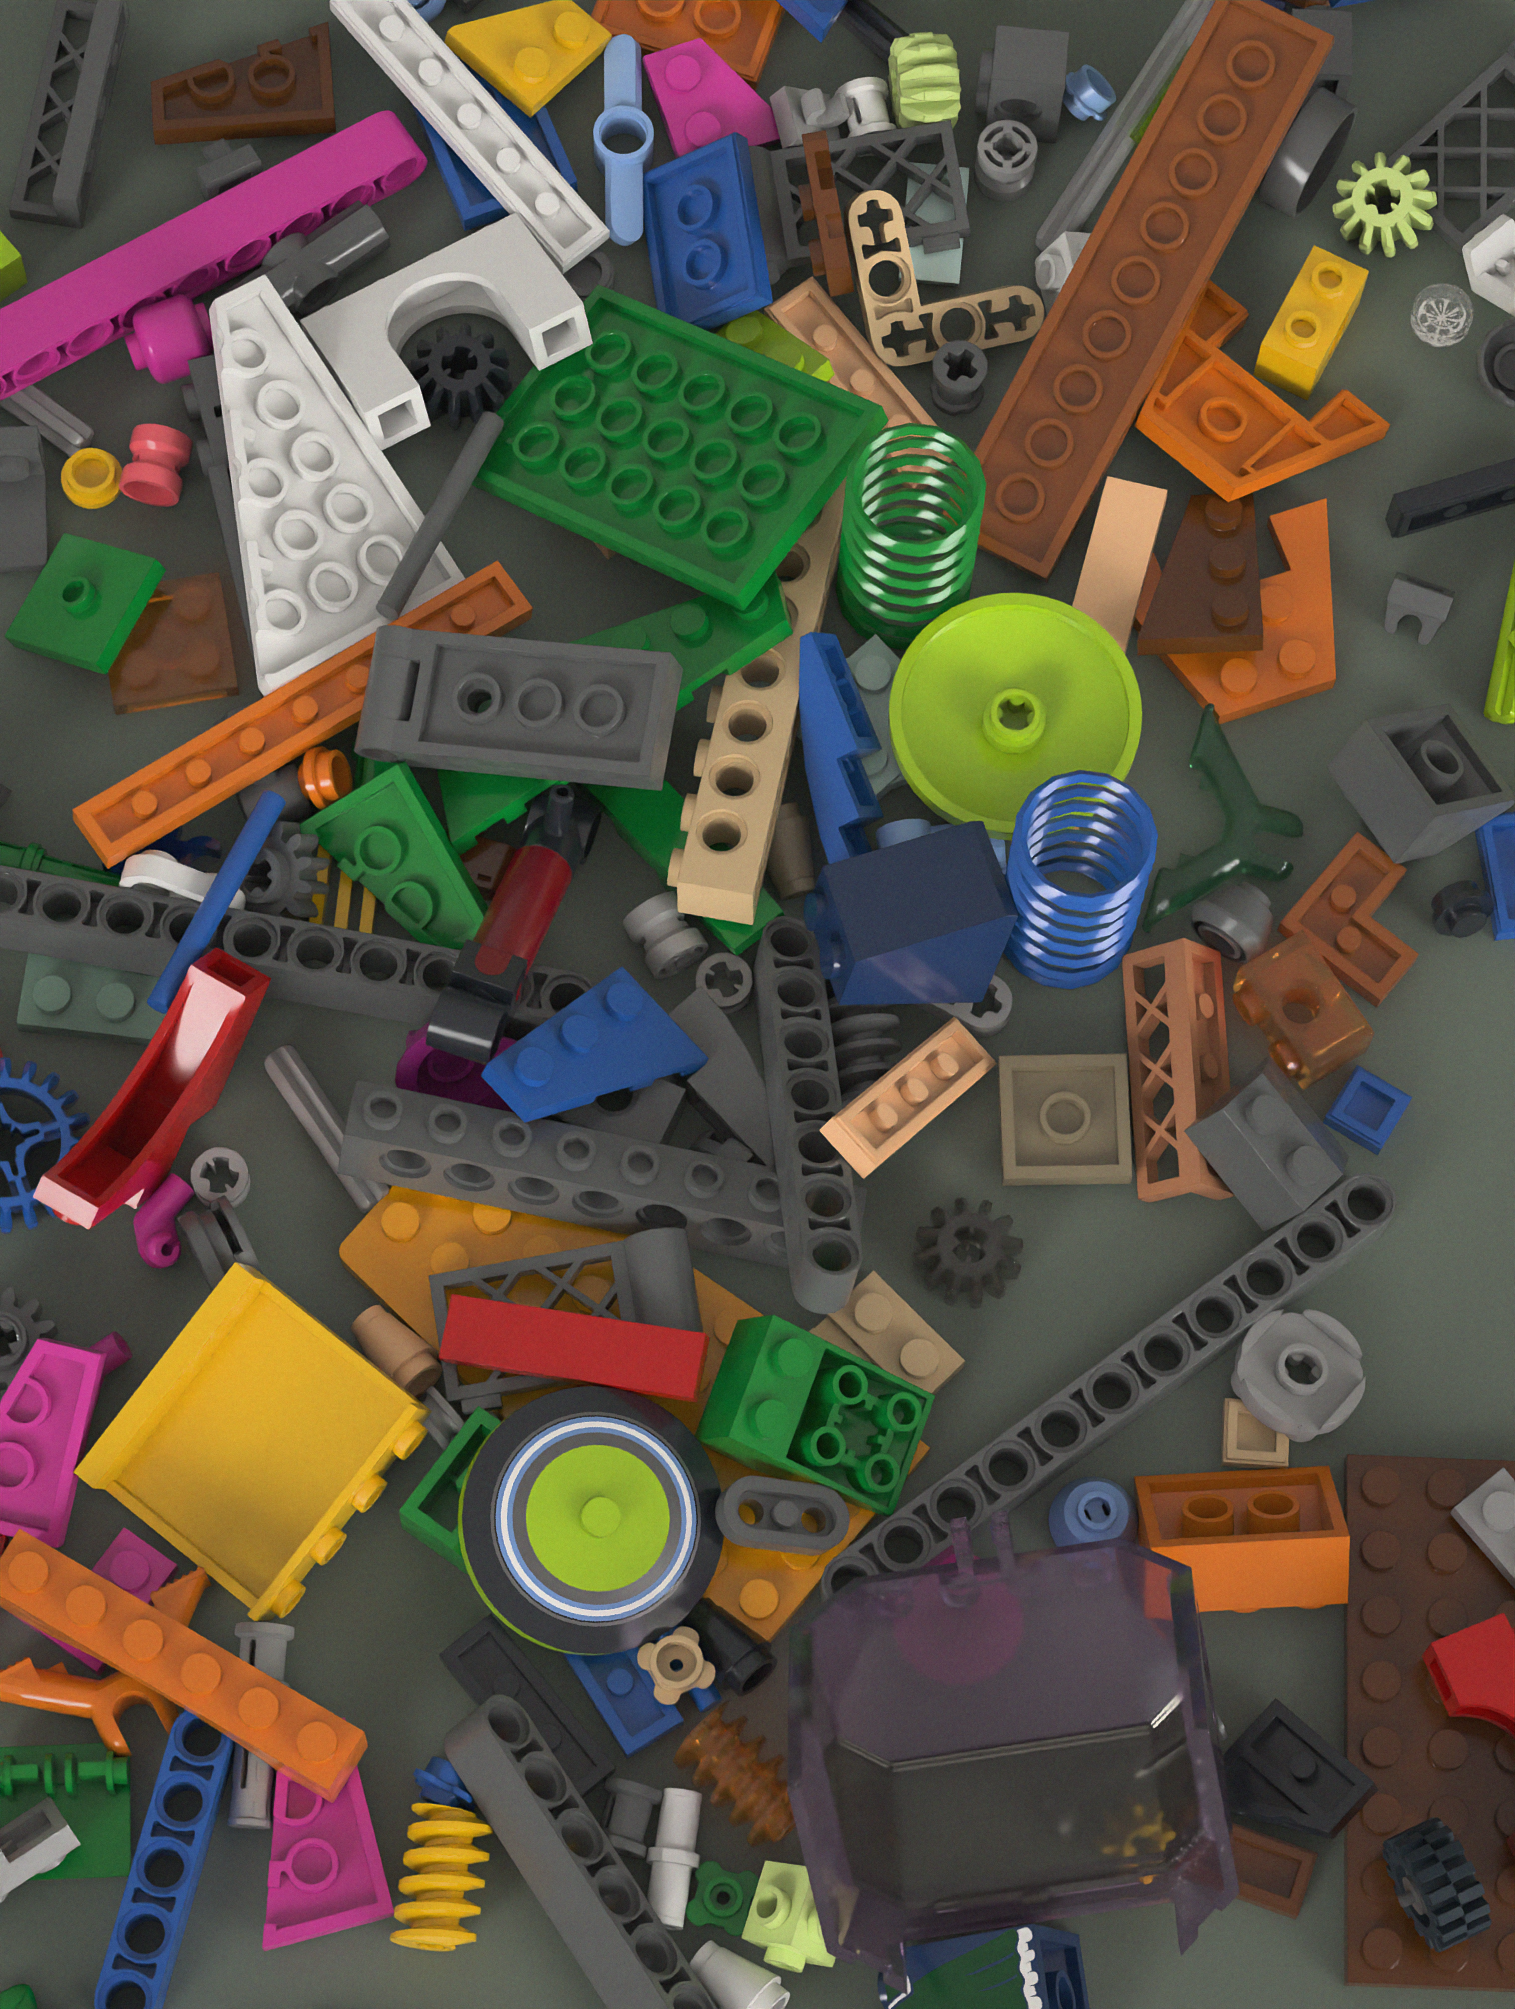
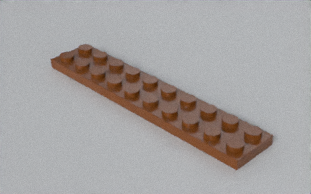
[937,0,1334,583]

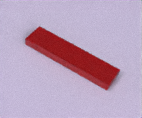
[438,1294,710,1403]

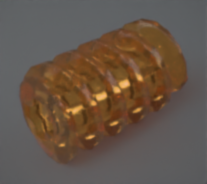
[673,1700,823,1848]

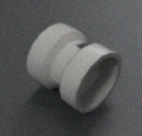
[974,120,1038,202]
[623,891,708,979]

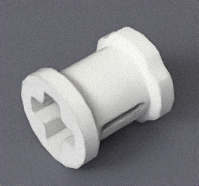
[835,77,898,157]

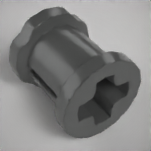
[930,340,987,416]
[599,1777,663,1860]

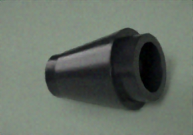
[682,1598,777,1696]

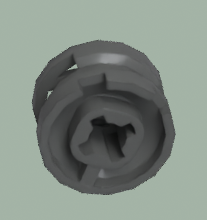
[177,1195,263,1292]

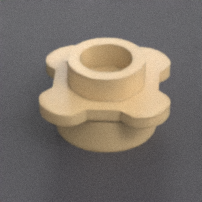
[637,1627,715,1705]

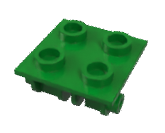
[0,1742,131,1881]

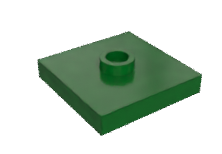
[4,532,166,675]

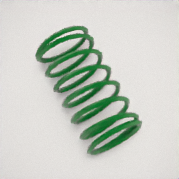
[835,423,986,650]

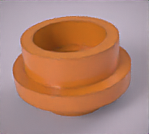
[298,746,352,810]

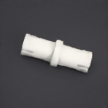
[646,1788,702,1930]

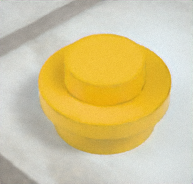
[61,448,122,509]

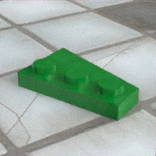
[299,762,489,950]

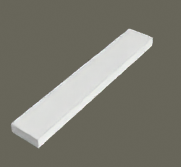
[329,0,610,275]

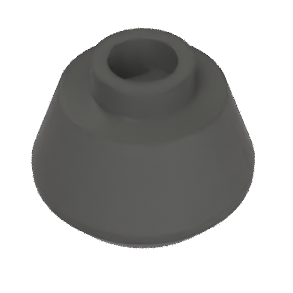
[1191,882,1274,964]

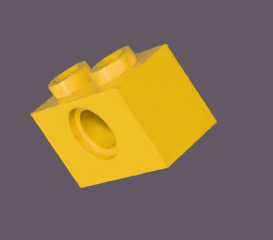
[1253,245,1369,401]

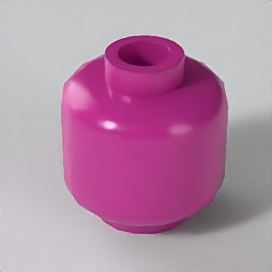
[124,294,214,384]

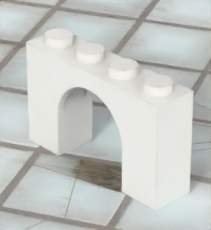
[300,212,593,451]

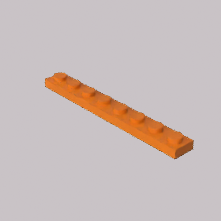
[72,560,533,869]

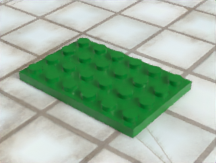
[471,284,889,611]

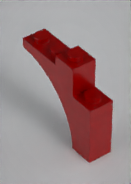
[33,947,272,1230]

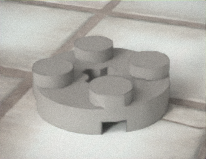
[1231,1309,1366,1442]

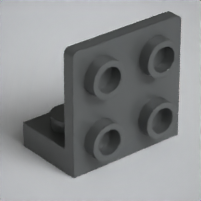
[0,425,48,573]

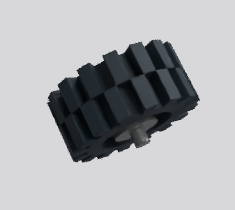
[1382,1817,1491,1953]

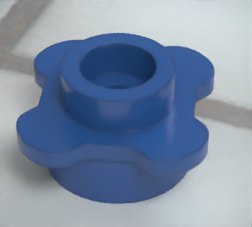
[412,1756,476,1812]

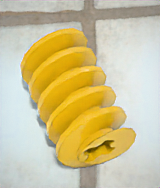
[390,1803,494,1952]

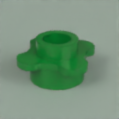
[686,1861,759,1937]

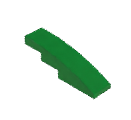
[574,779,785,956]

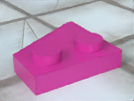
[641,38,781,158]

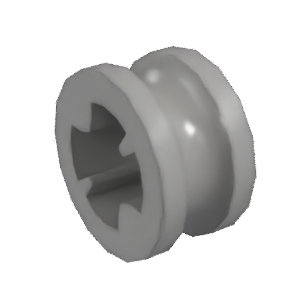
[695,952,753,1016]
[191,1147,251,1209]
[422,1385,465,1450]

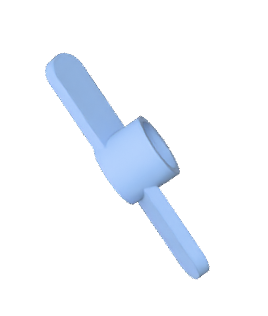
[593,34,654,246]

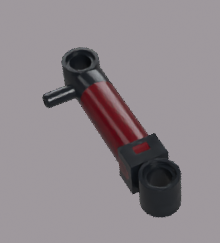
[426,784,603,1066]

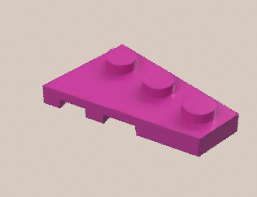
[0,1337,107,1548]
[262,1717,394,1951]

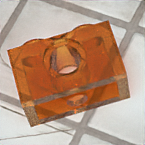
[1232,930,1375,1091]

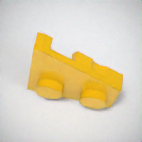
[444,0,612,118]

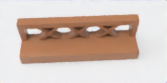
[1122,938,1235,1203]

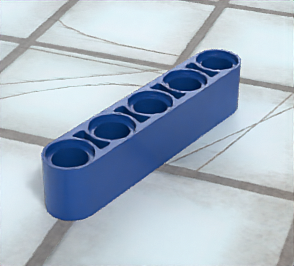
[94,1710,235,2009]

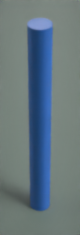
[147,790,286,1014]

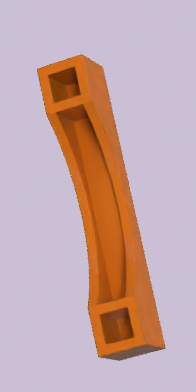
[0,1528,368,1803]

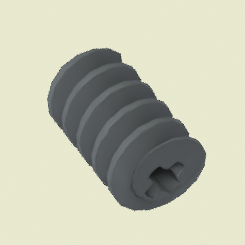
[826,990,902,1108]

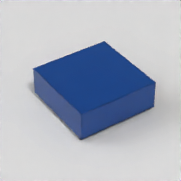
[1323,1065,1412,1155]

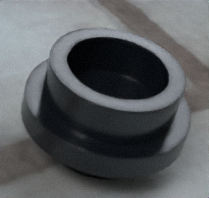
[1431,880,1494,938]

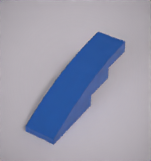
[799,632,884,864]

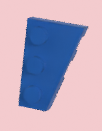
[481,966,709,1123]

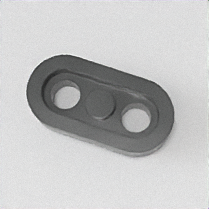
[715,1476,850,1556]

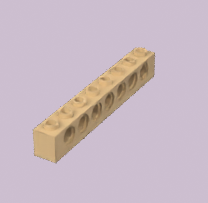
[667,476,847,925]

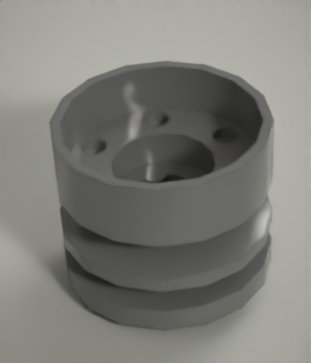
[1259,87,1358,220]

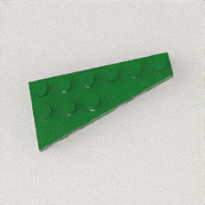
[437,571,794,856]

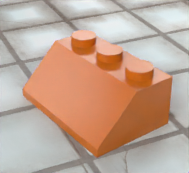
[1134,1466,1350,1617]

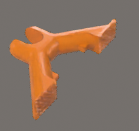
[0,1567,212,1757]

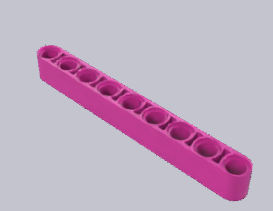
[0,110,428,401]

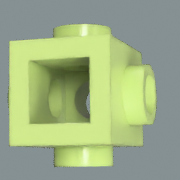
[741,1860,856,1973]

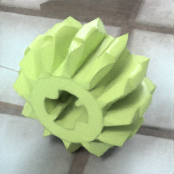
[887,32,962,129]
[1333,152,1437,258]

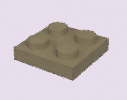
[997,1053,1132,1186]

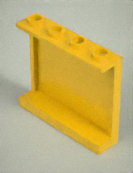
[74,1262,432,1621]

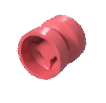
[119,424,193,507]

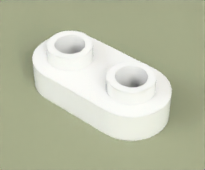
[119,850,246,910]

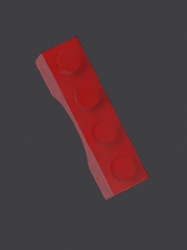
[1422,1613,1515,1858]

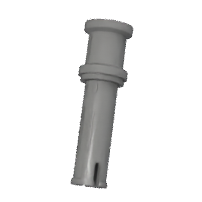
[227,1622,295,1830]

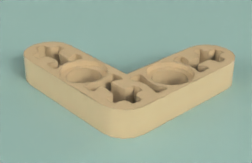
[844,190,1044,366]

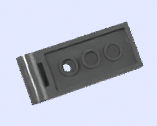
[354,625,683,791]

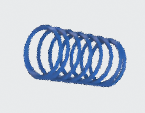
[1003,770,1158,989]

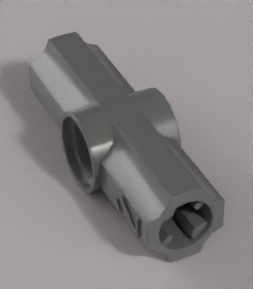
[212,200,390,315]

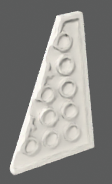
[209,274,465,697]

